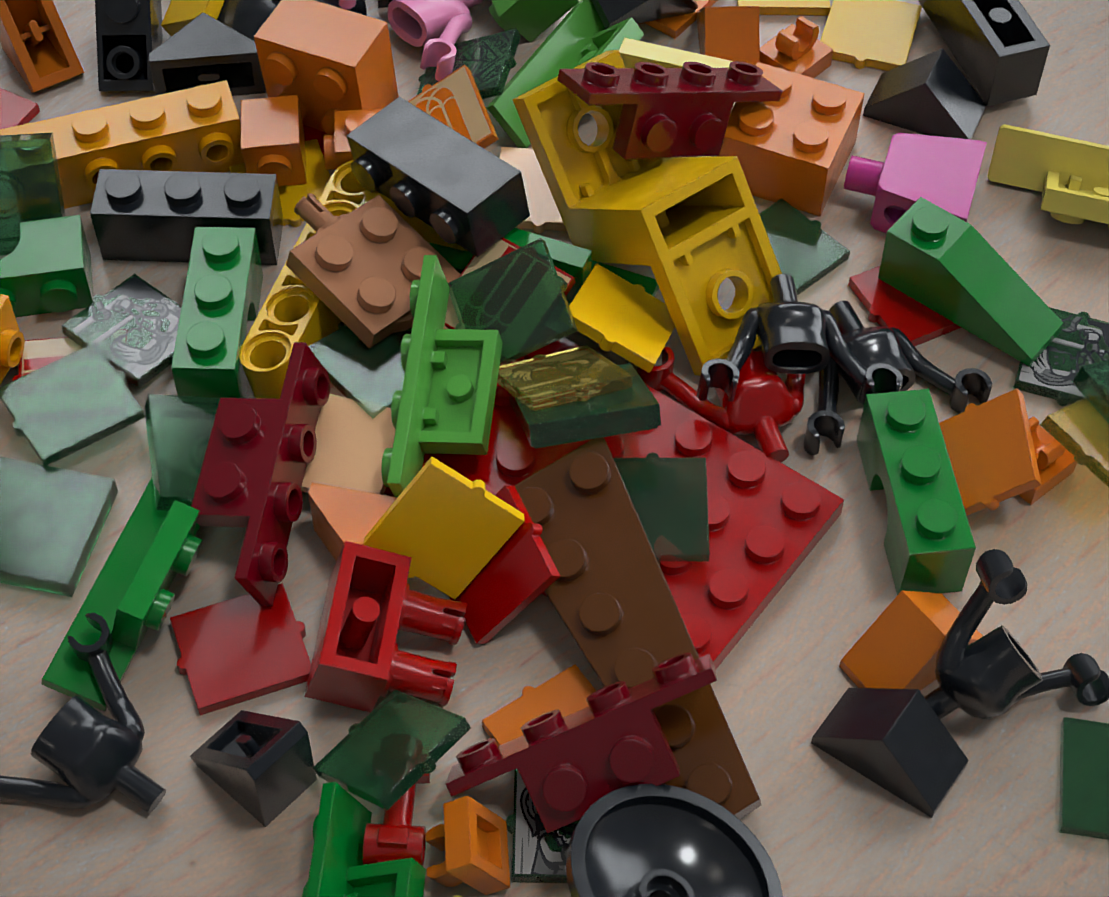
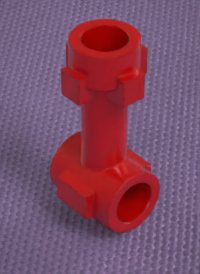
[363,739,431,867]

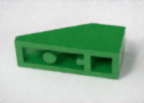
[878,197,1064,367]

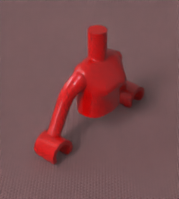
[636,347,806,462]

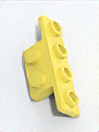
[987,124,1109,228]

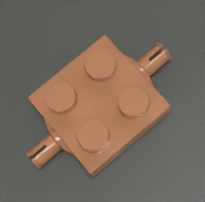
[286,193,461,349]

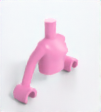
[339,0,483,81]

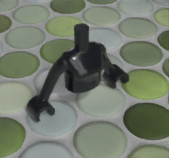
[697,273,903,405]
[804,300,992,455]
[924,549,1109,720]
[0,613,166,813]

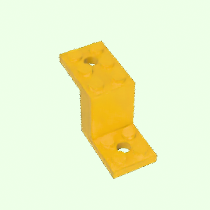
[512,50,782,376]

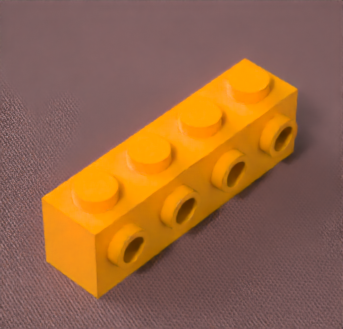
[0,80,244,218]

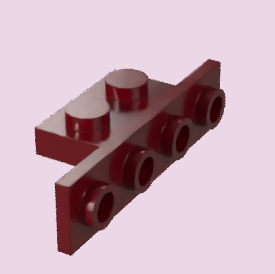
[557,61,782,159]
[191,342,330,606]
[445,652,717,833]

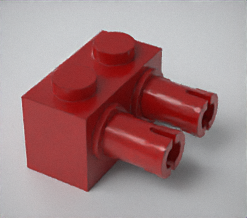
[304,541,467,713]

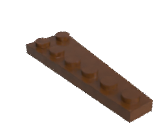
[515,434,762,819]

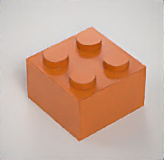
[254,0,399,135]
[716,62,865,216]

